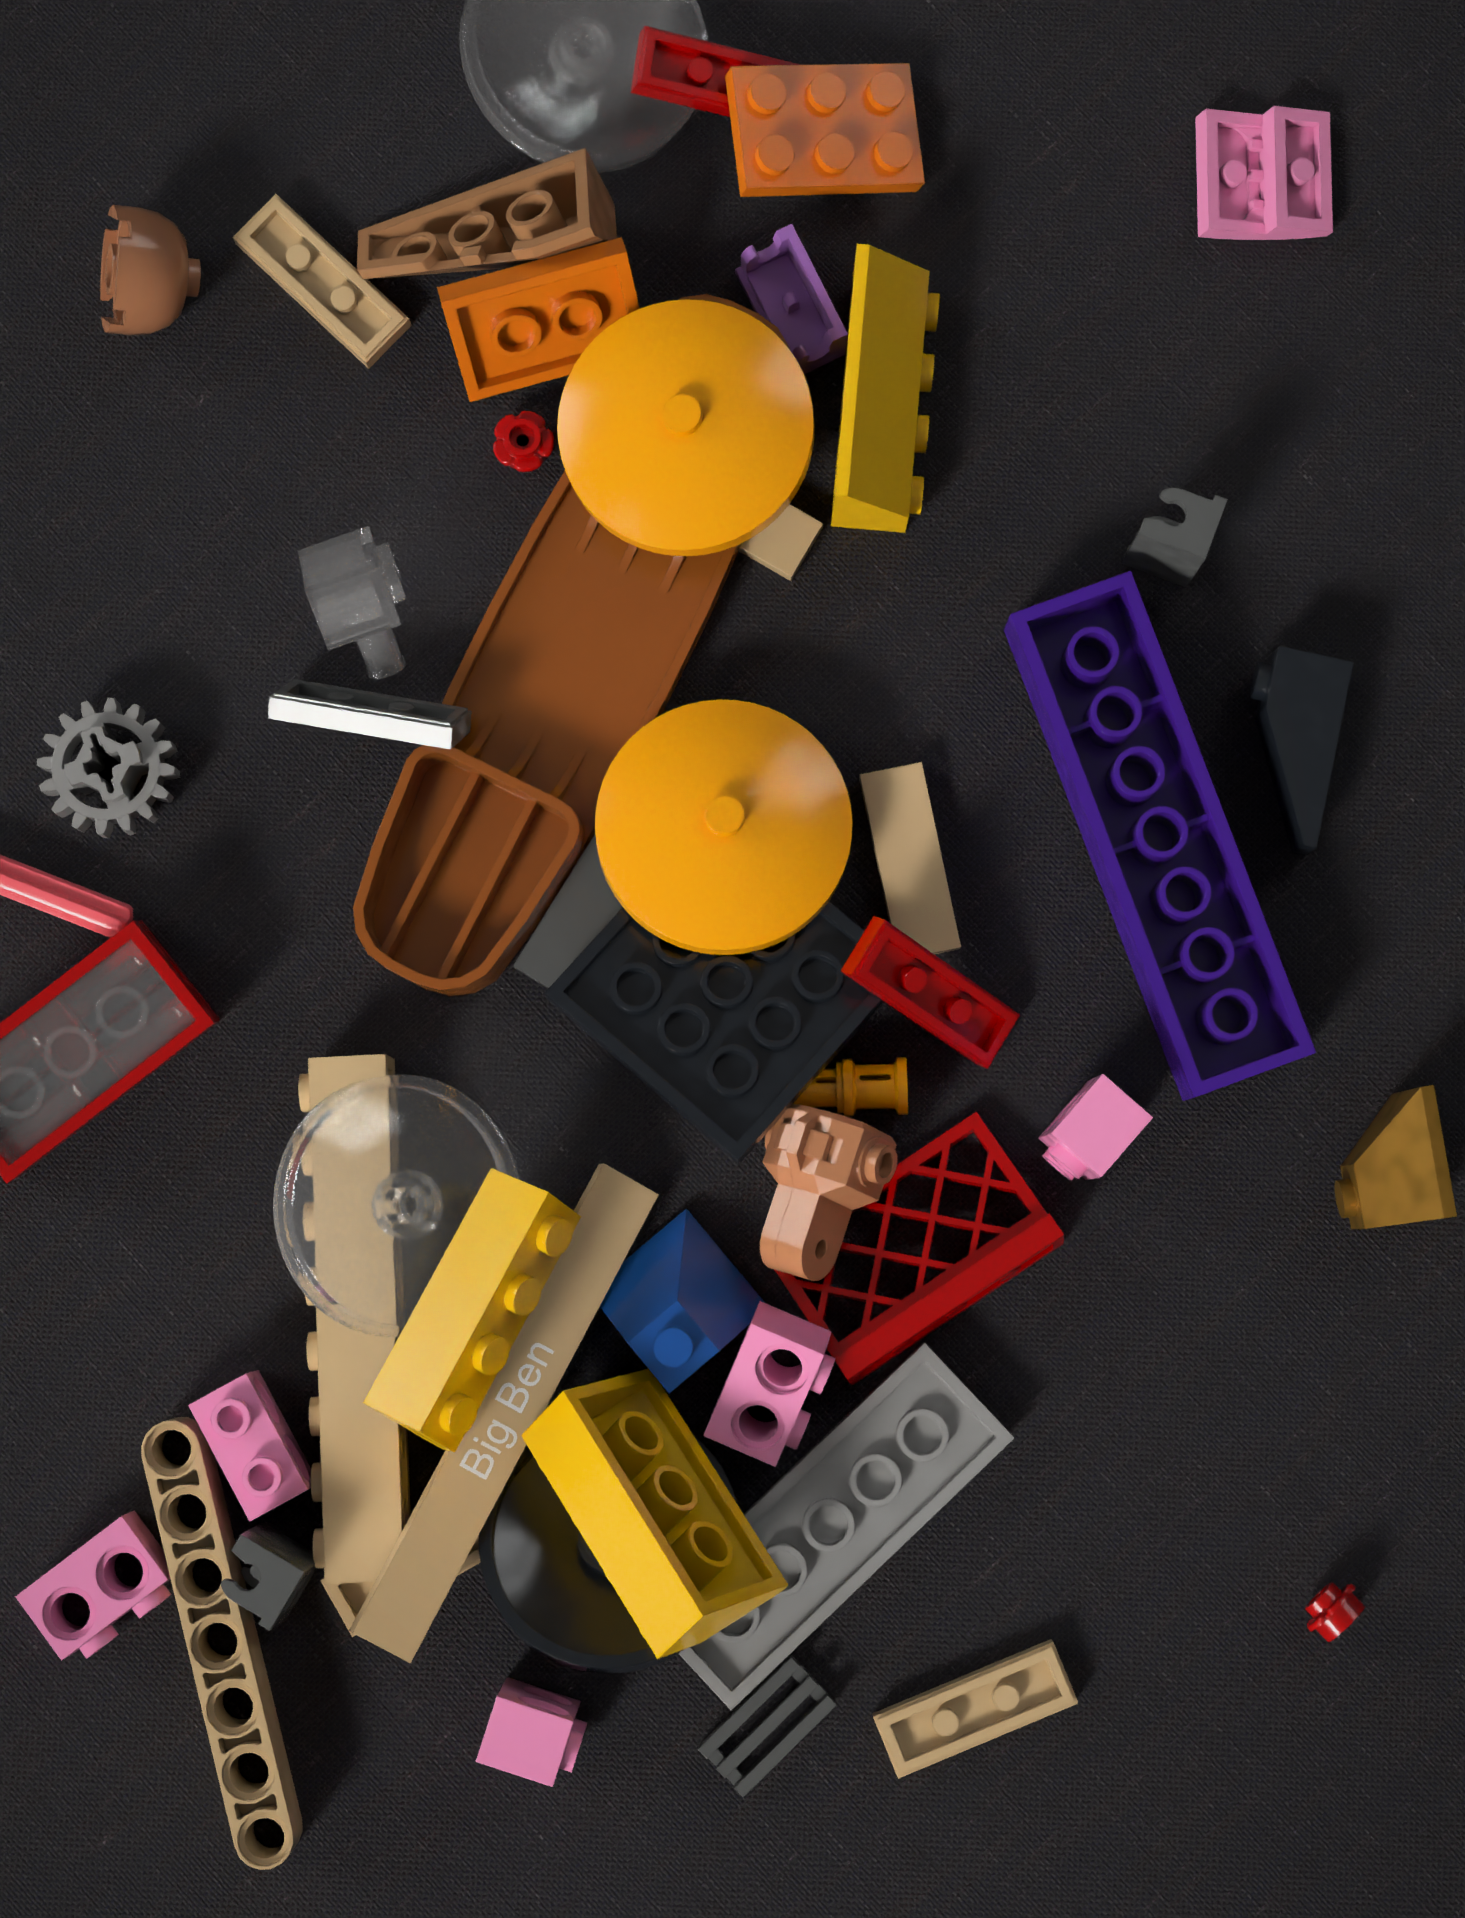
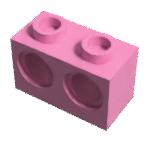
[1038,1074,1153,1181]
[703,1301,835,1467]
[188,1370,311,1522]
[15,1510,172,1661]
[476,1677,587,1787]

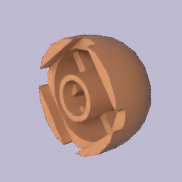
[100,205,201,335]

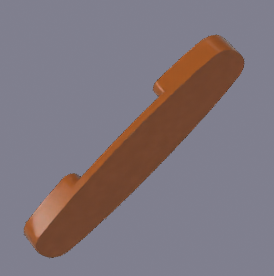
[353,294,791,996]

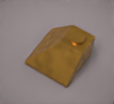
[1335,1085,1457,1229]

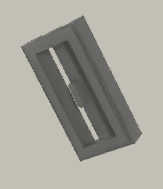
[698,1655,837,1797]

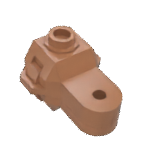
[760,1104,897,1281]

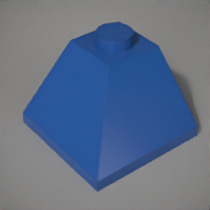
[600,1208,765,1393]

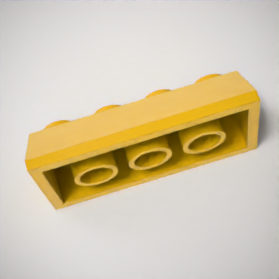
[831,244,940,533]
[363,1168,581,1452]
[521,1369,788,1659]

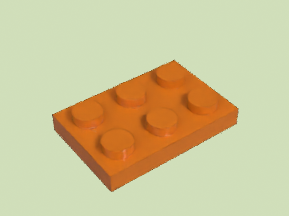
[725,63,925,197]
[437,237,640,402]

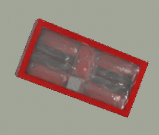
[0,920,220,1184]

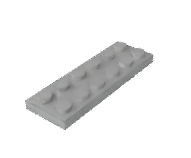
[678,1342,1014,1710]

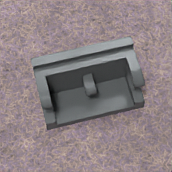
[1122,488,1228,587]
[221,1522,317,1631]

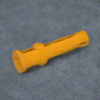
[793,1057,908,1116]

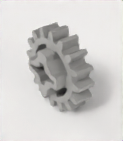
[37,698,180,838]

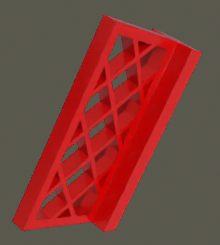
[775,1112,1064,1386]

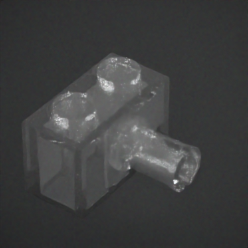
[298,526,407,679]

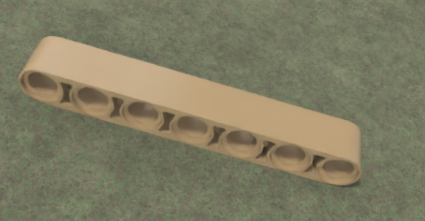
[141,1417,303,1870]

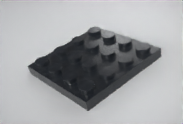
[545,902,884,1165]

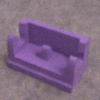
[735,224,848,374]

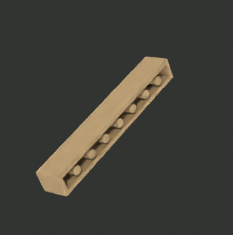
[298,1054,411,1584]

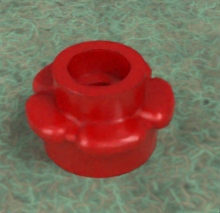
[493,411,554,472]
[1304,1582,1365,1642]

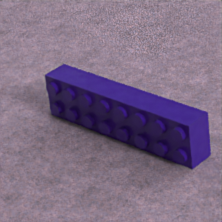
[1004,571,1316,1101]

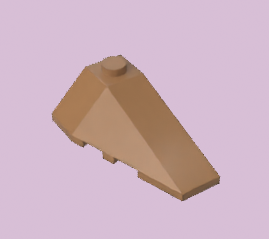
[357,148,617,279]

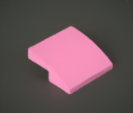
[1195,106,1333,240]

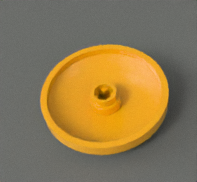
[557,299,815,556]
[595,699,852,955]

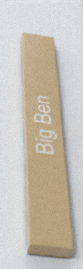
[349,1163,659,1663]

